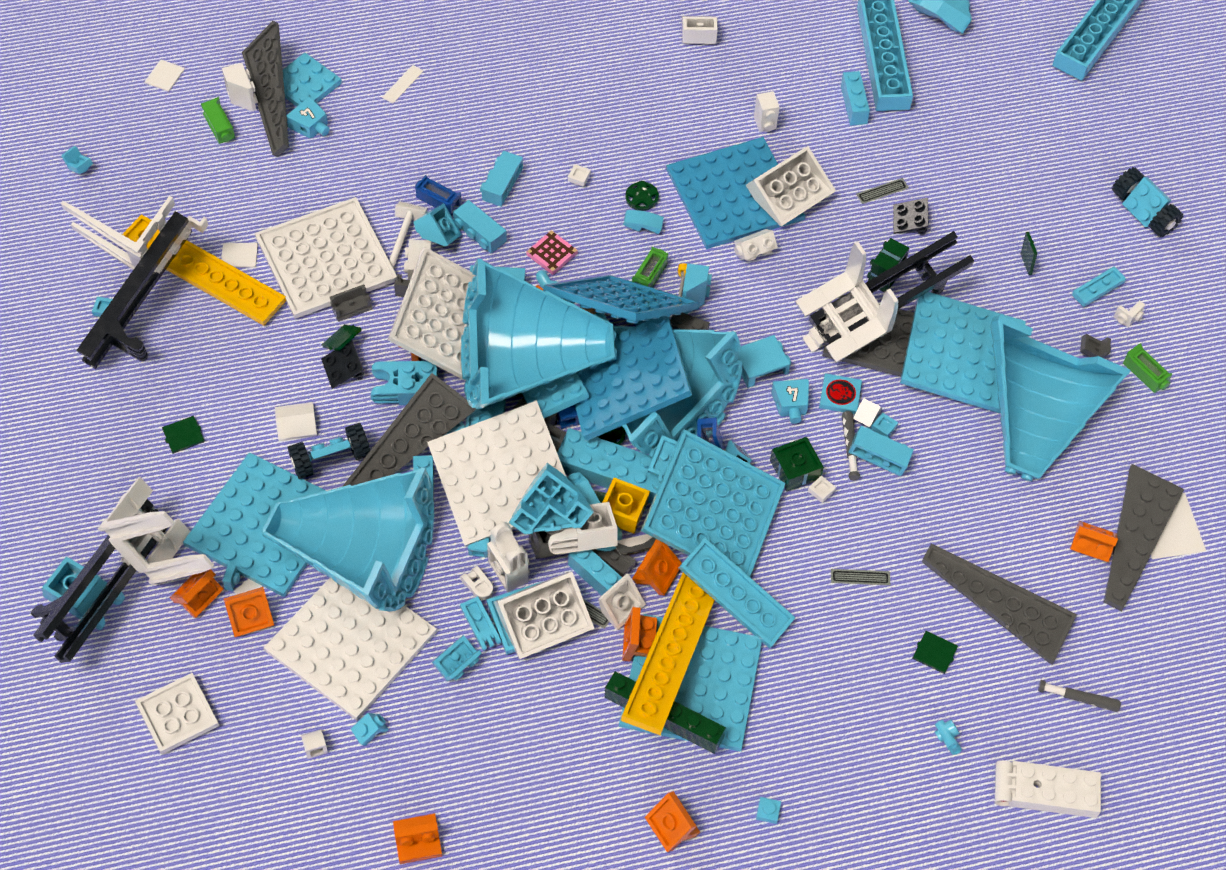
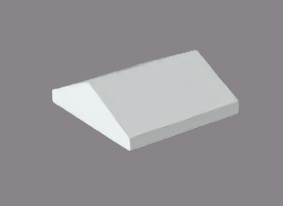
[275,402,317,441]
[599,574,646,630]

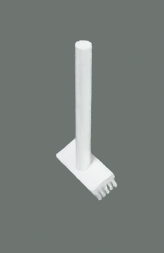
[389,201,427,269]

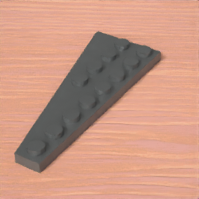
[242,21,289,157]
[342,373,476,487]
[1103,464,1184,612]
[922,543,1077,665]

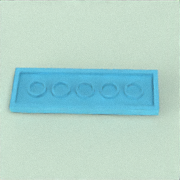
[678,538,796,648]

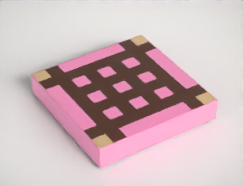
[526,230,578,275]

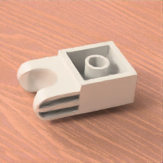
[546,502,618,554]
[487,522,530,593]

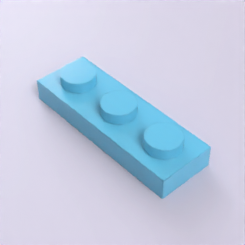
[1072,266,1126,307]

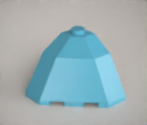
[908,0,972,34]
[509,463,594,534]

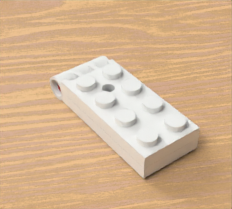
[995,760,1101,818]

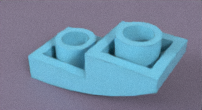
[623,210,664,234]

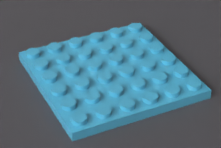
[900,292,1026,413]
[641,429,786,577]
[183,452,326,597]
[619,614,762,752]

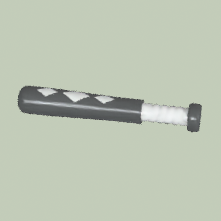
[842,411,860,481]
[1038,680,1121,712]

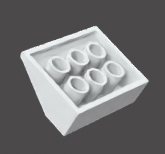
[746,146,836,226]
[494,572,594,659]

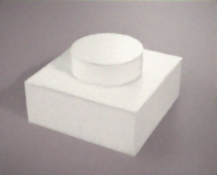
[568,164,591,187]
[808,476,836,503]

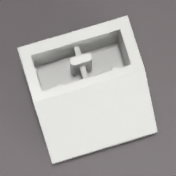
[682,16,717,44]
[222,63,258,112]

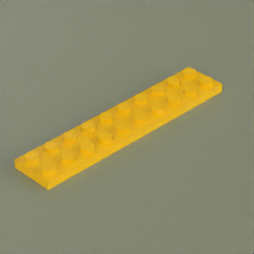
[122,214,286,326]
[621,573,715,736]

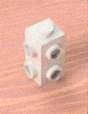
[734,229,778,261]

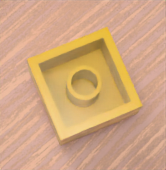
[602,478,650,534]

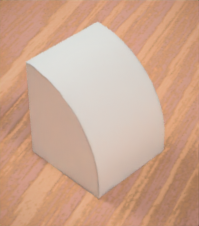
[853,398,882,427]
[301,729,328,759]

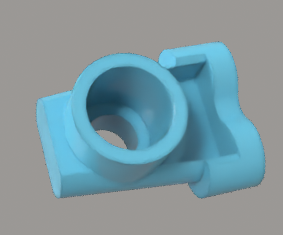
[935,720,962,755]

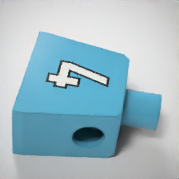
[286,97,330,138]
[771,379,809,424]

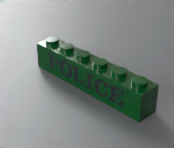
[604,671,726,754]

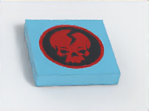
[819,373,862,414]

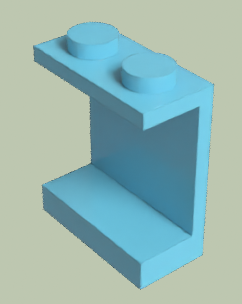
[738,335,791,388]

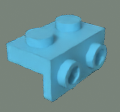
[432,635,482,681]

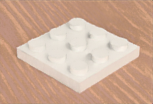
[135,673,219,755]

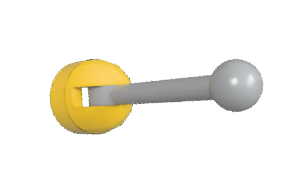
[677,263,687,297]

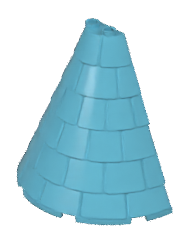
[461,259,617,409]
[990,315,1130,481]
[613,326,742,457]
[262,467,434,612]

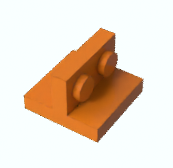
[1070,521,1118,562]
[632,539,682,595]
[169,569,224,618]
[224,587,274,637]
[622,607,657,662]
[644,791,700,852]
[393,813,442,864]

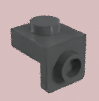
[1080,334,1111,358]

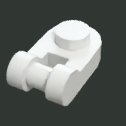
[460,566,493,600]

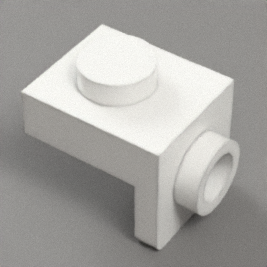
[1114,300,1146,327]

